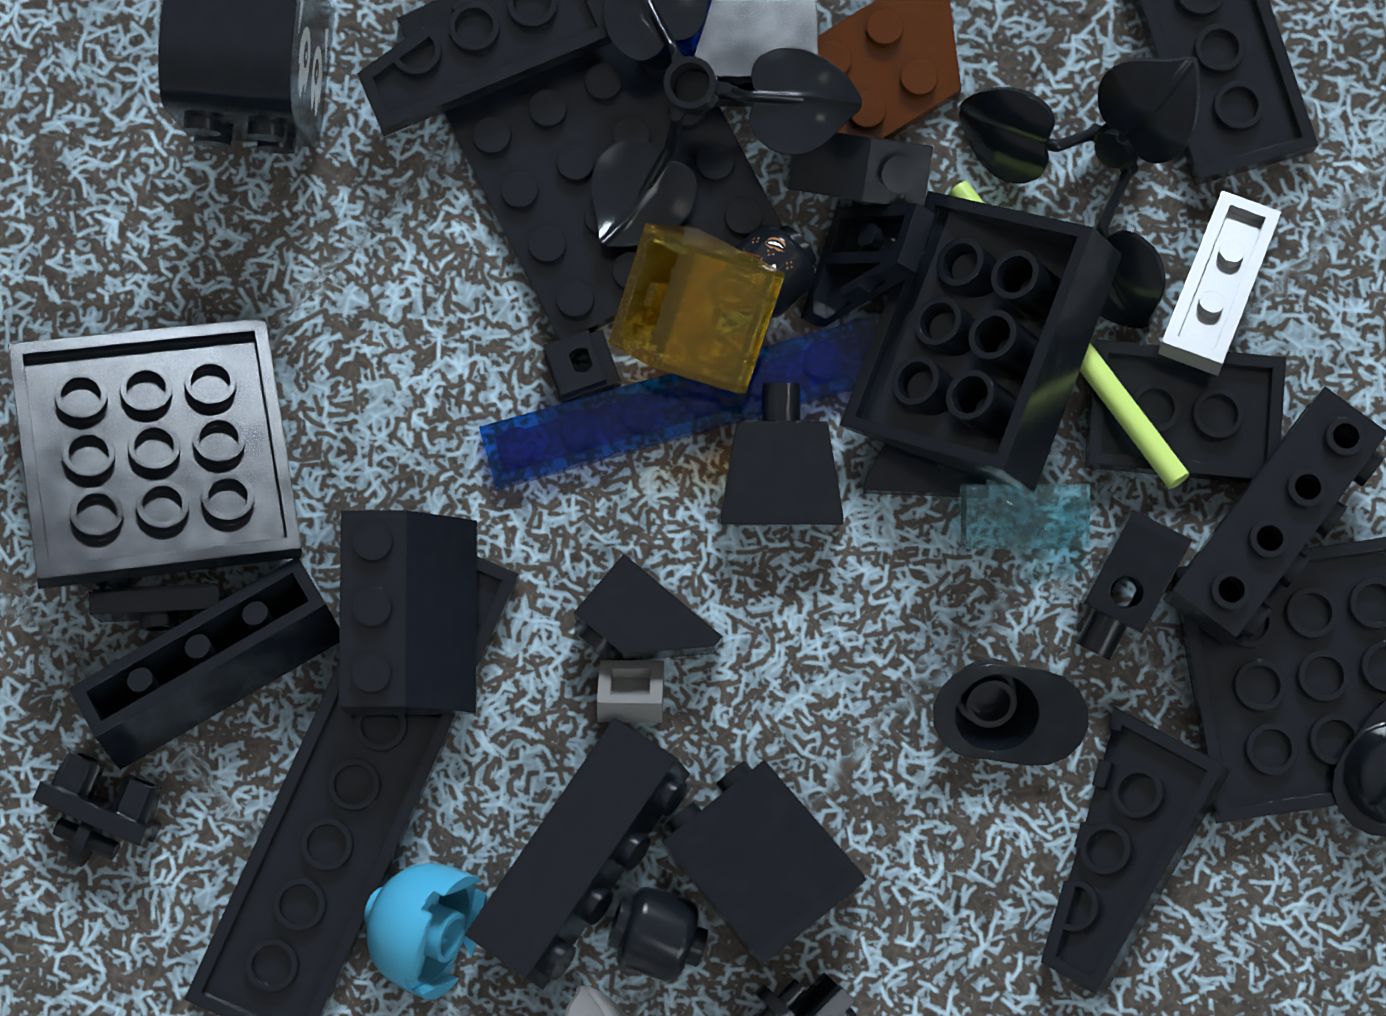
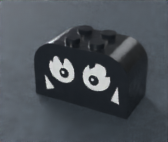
[158,0,335,154]

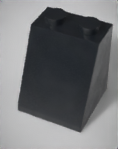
[662,760,868,967]

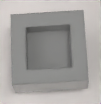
[597,660,665,723]

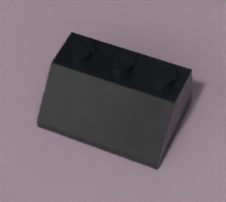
[339,510,478,715]

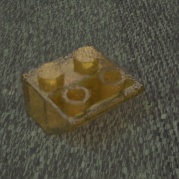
[608,223,785,393]

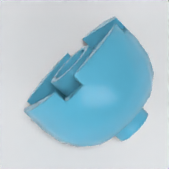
[364,863,487,1000]

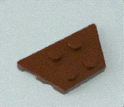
[818,0,962,139]

